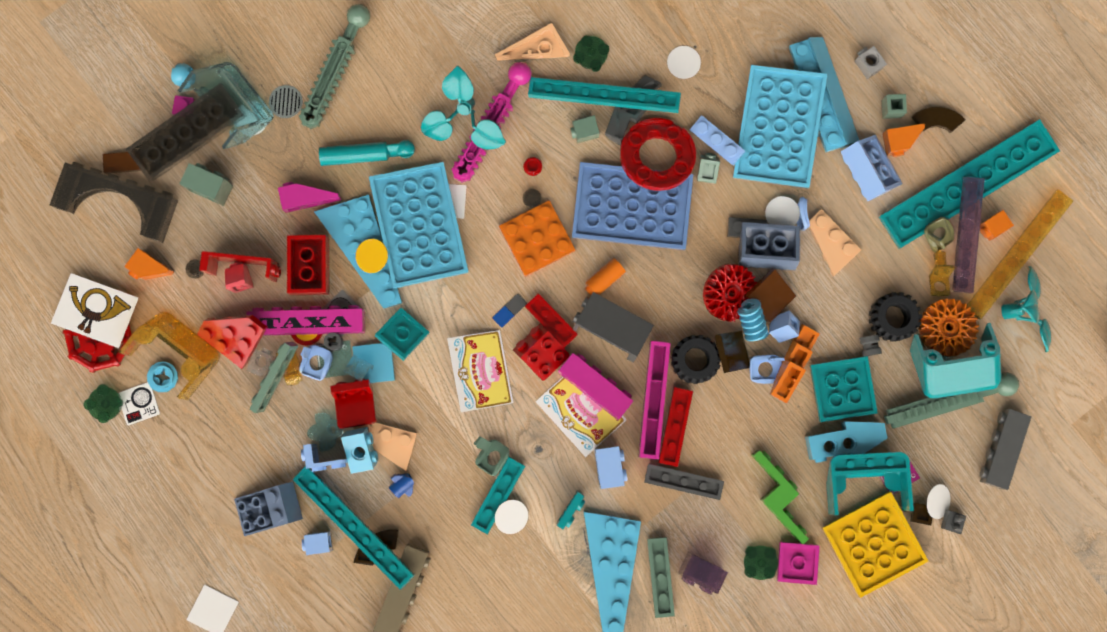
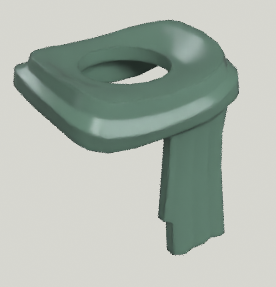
[474,436,510,476]

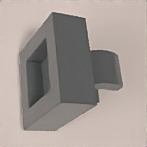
[941,510,966,534]

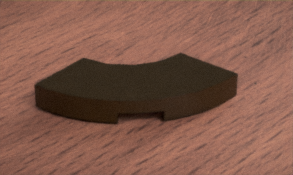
[911,107,966,133]
[354,529,399,566]

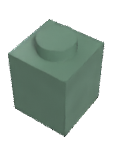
[881,94,907,119]
[570,115,600,143]

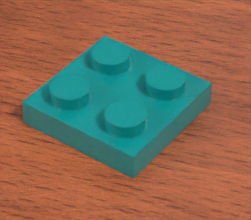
[375,308,430,361]
[556,491,586,530]

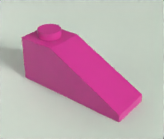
[278,182,342,213]

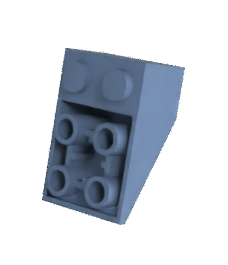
[234,482,303,536]

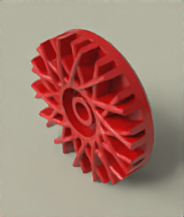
[703,264,757,322]

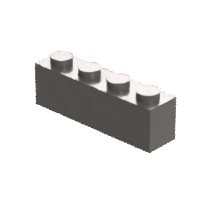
[979,409,1032,490]

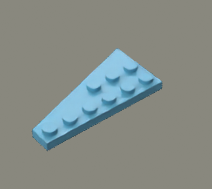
[314,195,402,309]
[584,512,641,632]

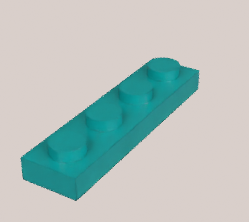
[471,457,526,535]

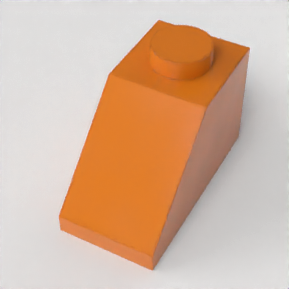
[882,124,925,157]
[124,248,174,280]

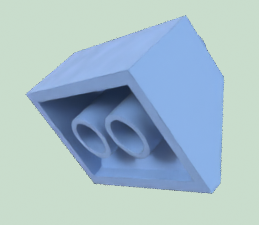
[841,135,902,201]

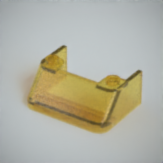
[119,312,220,400]

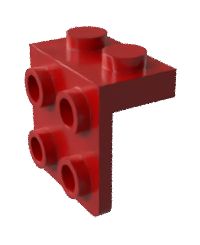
[513,324,569,381]
[330,378,376,429]

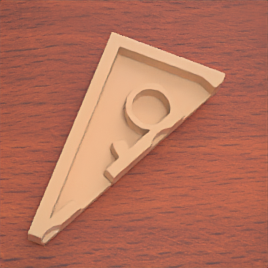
[495,23,570,61]

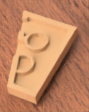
[809,209,861,276]
[358,422,417,471]

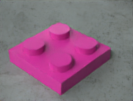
[777,542,820,585]

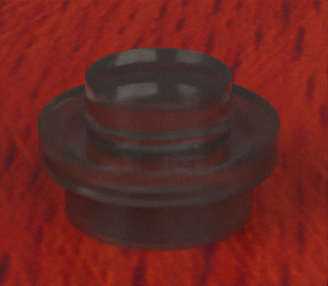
[523,189,542,208]
[185,260,204,279]

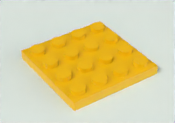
[821,491,929,598]

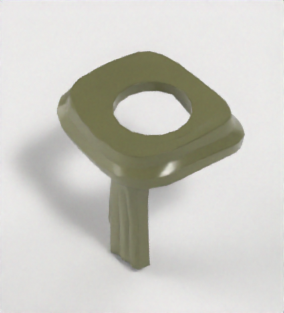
[924,217,954,252]

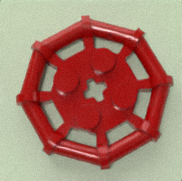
[62,324,135,373]

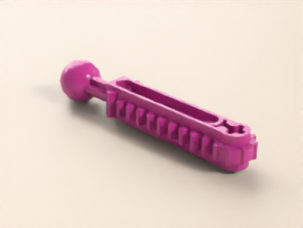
[451,62,532,183]

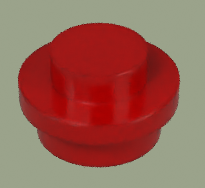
[523,157,542,176]

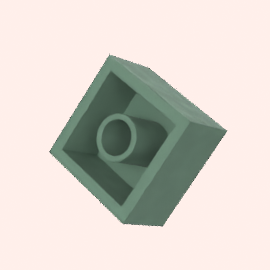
[179,163,233,206]

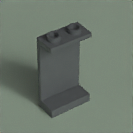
[572,292,654,363]

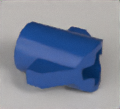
[389,473,414,498]

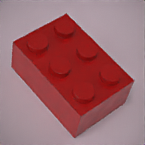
[287,235,330,296]

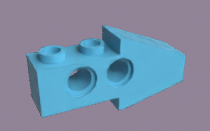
[805,421,888,463]

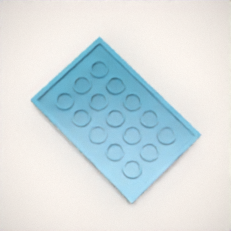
[733,65,828,188]
[369,162,468,289]

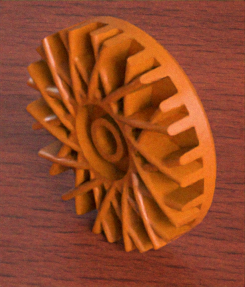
[919,298,979,357]

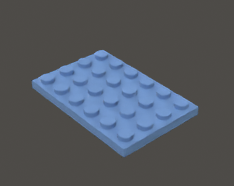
[572,162,693,250]

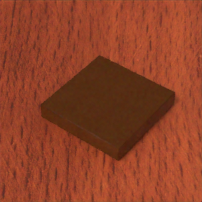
[746,268,796,322]

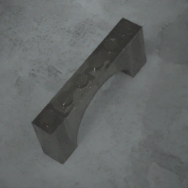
[49,162,178,243]

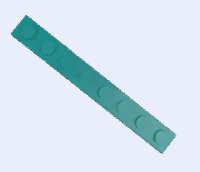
[528,77,681,113]
[293,466,415,590]

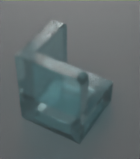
[344,354,374,382]

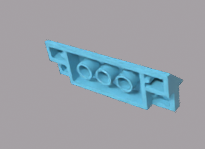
[789,37,859,153]

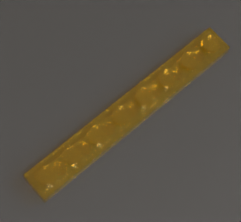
[967,189,1073,320]

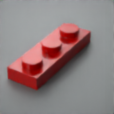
[525,293,578,348]

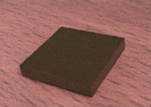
[715,331,750,373]

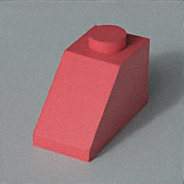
[225,262,254,293]

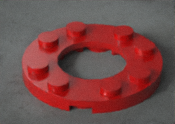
[620,118,696,191]

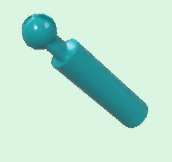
[319,140,415,166]

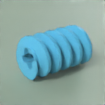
[737,299,769,341]

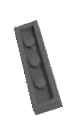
[644,464,724,500]

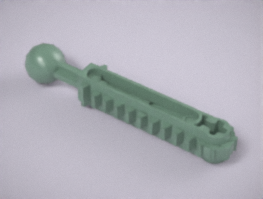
[299,4,370,129]
[884,372,1019,429]

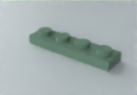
[249,342,299,413]
[647,537,675,618]

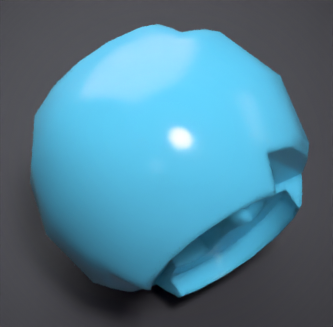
[171,63,194,87]

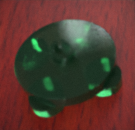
[573,36,609,72]
[83,384,124,423]
[744,545,778,580]

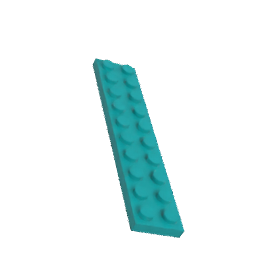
[879,119,1060,249]

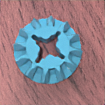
[147,362,179,392]

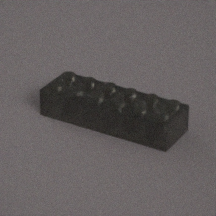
[126,83,247,181]

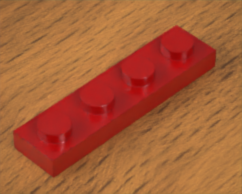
[658,387,693,467]

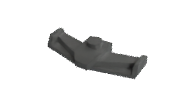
[605,75,662,145]

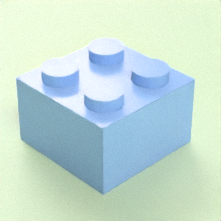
[594,446,627,489]

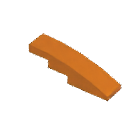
[770,324,820,403]

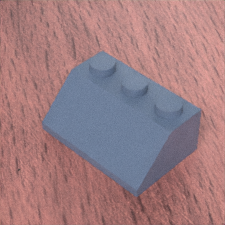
[738,222,800,270]

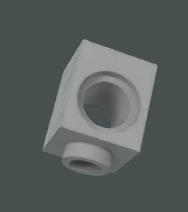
[854,46,887,79]

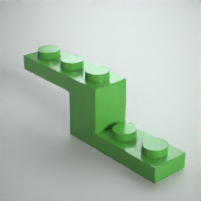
[751,450,809,544]

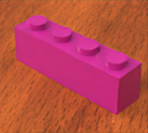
[558,353,633,420]

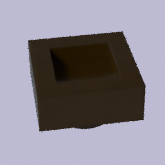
[910,502,933,526]

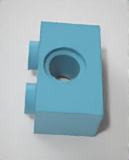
[341,427,378,474]

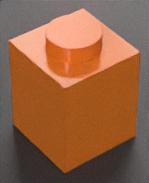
[979,210,1014,241]

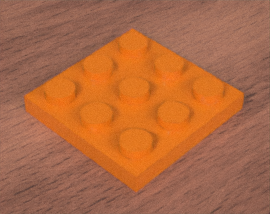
[499,200,576,277]

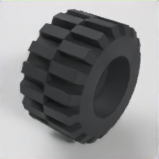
[869,292,922,342]
[671,335,721,384]

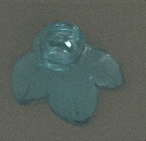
[307,413,344,452]

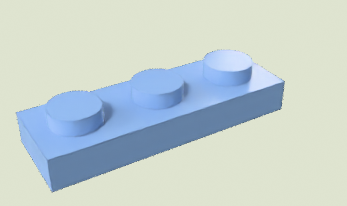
[690,115,745,166]

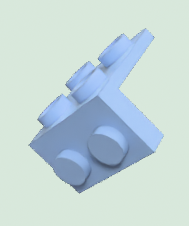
[301,444,348,472]

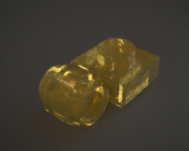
[275,352,302,386]

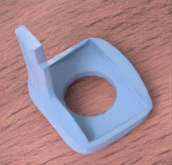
[797,197,810,231]
[299,345,333,381]
[750,355,785,384]

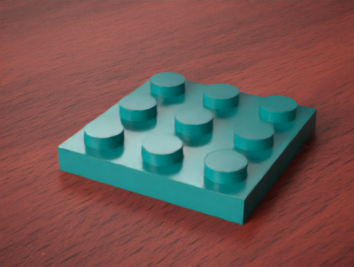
[810,356,878,422]

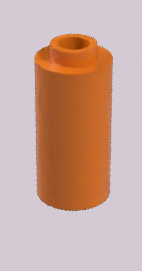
[584,258,626,296]

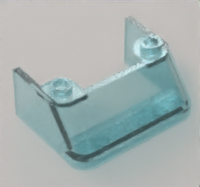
[178,62,274,149]

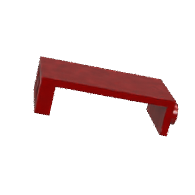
[199,251,281,282]

